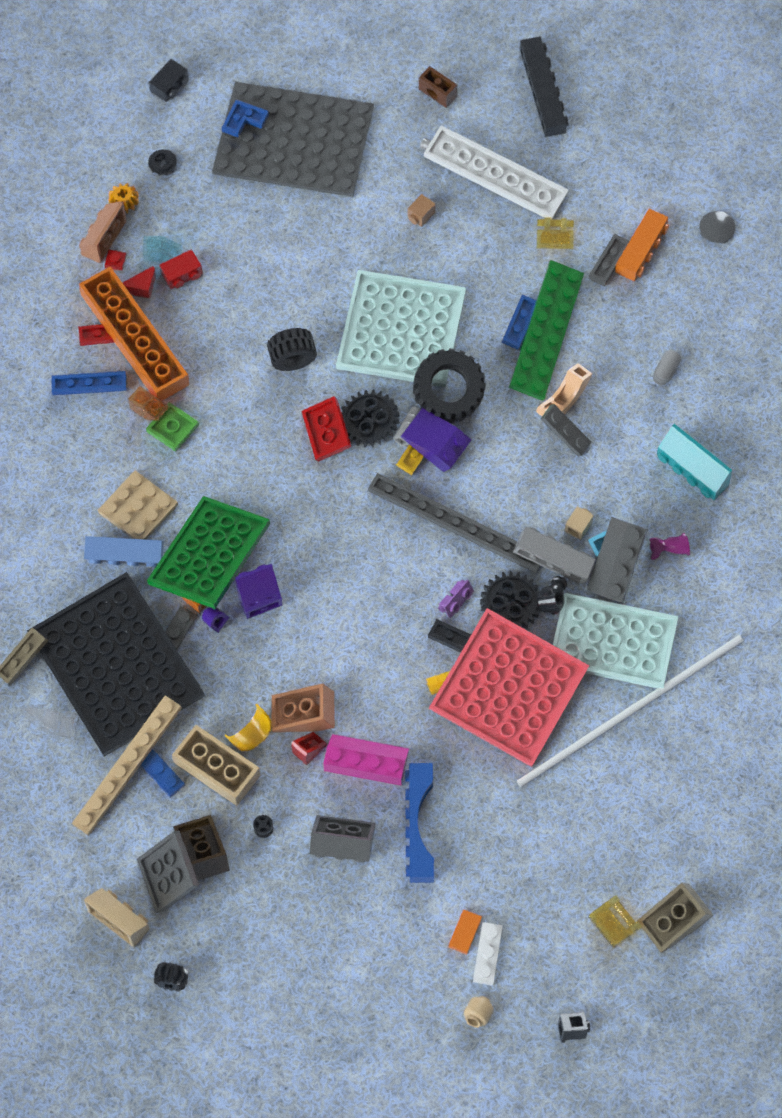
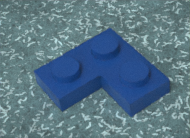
[222,100,269,137]

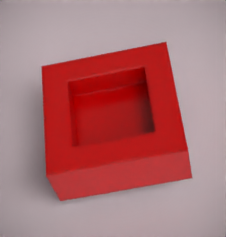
[104,249,127,271]

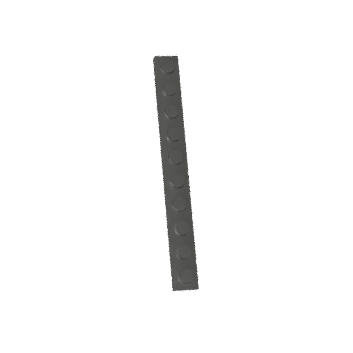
[368,473,541,573]

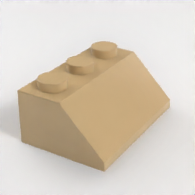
[84,888,150,947]

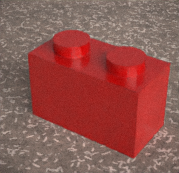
[159,249,203,290]

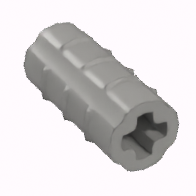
[393,407,421,447]

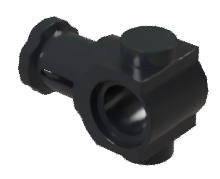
[537,576,567,615]

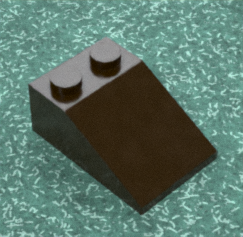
[173,815,230,881]

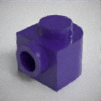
[202,607,230,633]

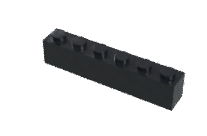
[519,36,569,137]

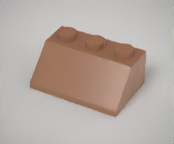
[79,202,127,264]

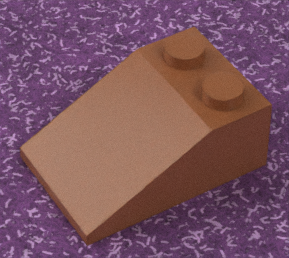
[272,683,335,732]

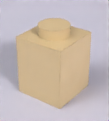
[565,506,594,540]

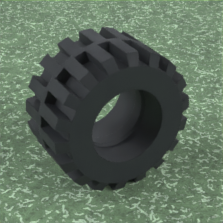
[267,328,317,371]

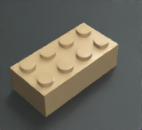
[172,725,261,806]

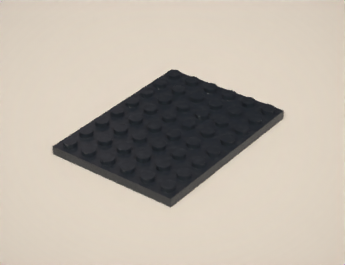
[27,572,205,757]

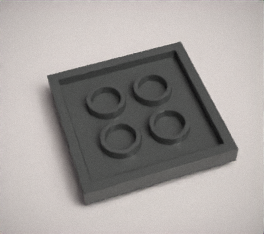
[137,831,199,913]

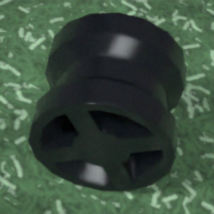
[253,815,274,838]

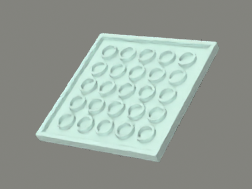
[336,270,466,387]

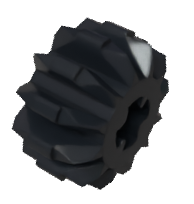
[154,962,188,991]

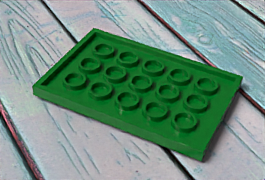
[147,496,270,609]

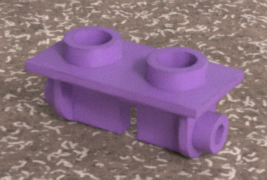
[438,580,474,619]

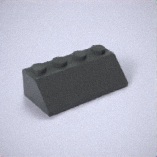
[587,517,648,603]

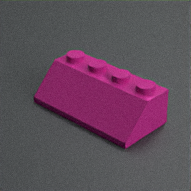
[323,734,409,786]

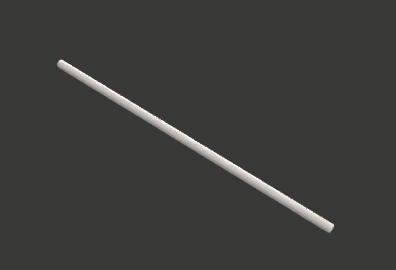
[517,635,743,787]

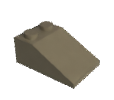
[637,882,714,953]

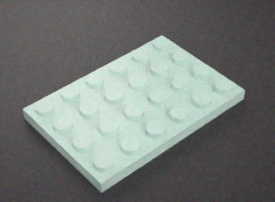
[553,593,678,688]

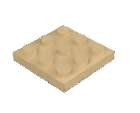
[98,470,178,539]

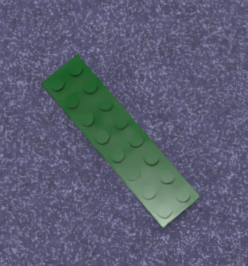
[508,260,584,401]

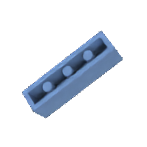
[84,536,164,567]

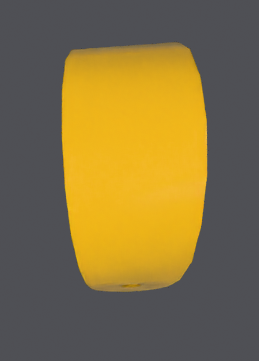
[224,703,272,751]

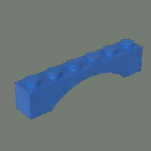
[405,763,434,883]

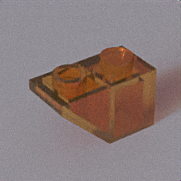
[128,386,169,421]

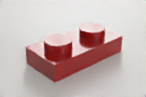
[78,323,116,346]

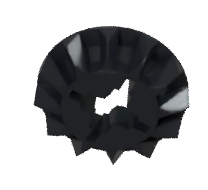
[148,149,177,176]

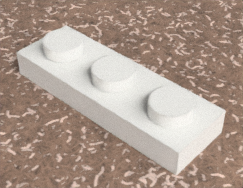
[473,922,503,985]

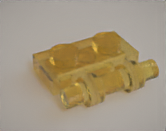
[537,217,574,249]

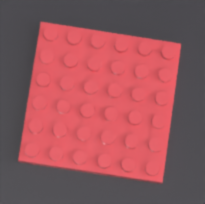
[429,608,589,767]

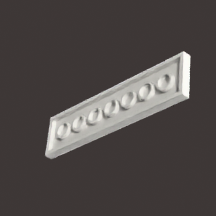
[424,126,568,221]

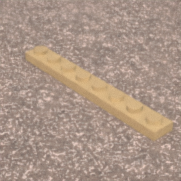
[72,696,182,836]

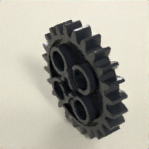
[341,389,400,448]
[480,571,542,628]

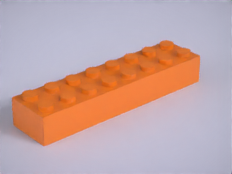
[79,266,189,403]

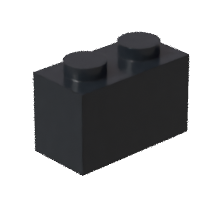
[149,59,189,102]

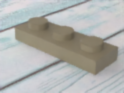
[0,628,48,686]

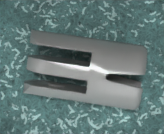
[653,350,682,385]

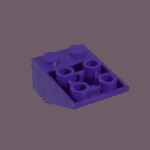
[235,564,283,619]

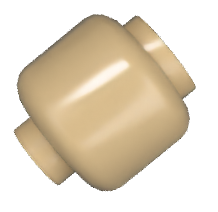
[464,996,494,1028]

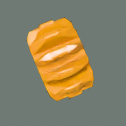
[108,182,139,214]

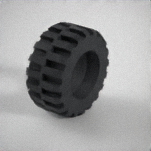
[413,348,486,423]

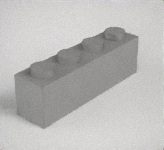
[513,527,595,584]

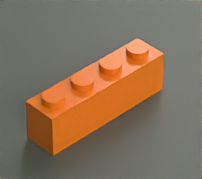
[615,208,670,282]

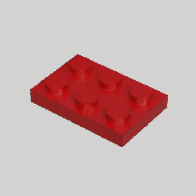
[301,396,351,462]

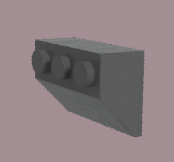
[309,815,376,862]

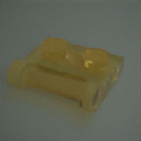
[588,895,642,948]

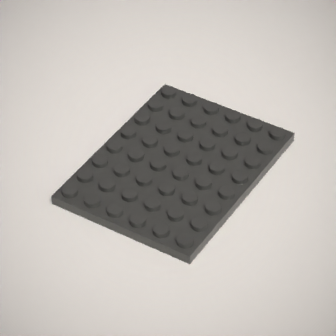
[212,82,374,197]

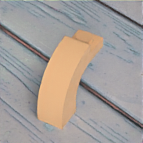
[536,363,592,416]

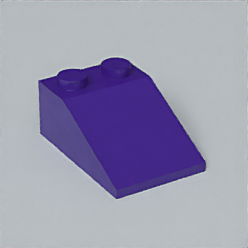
[400,408,472,472]

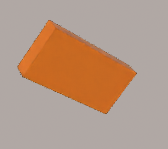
[448,909,482,954]

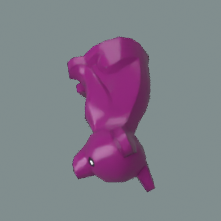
[649,533,690,560]

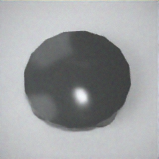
[699,211,736,244]

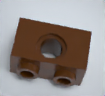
[419,66,458,108]

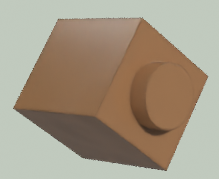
[408,194,436,227]

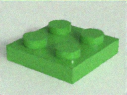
[146,402,199,452]

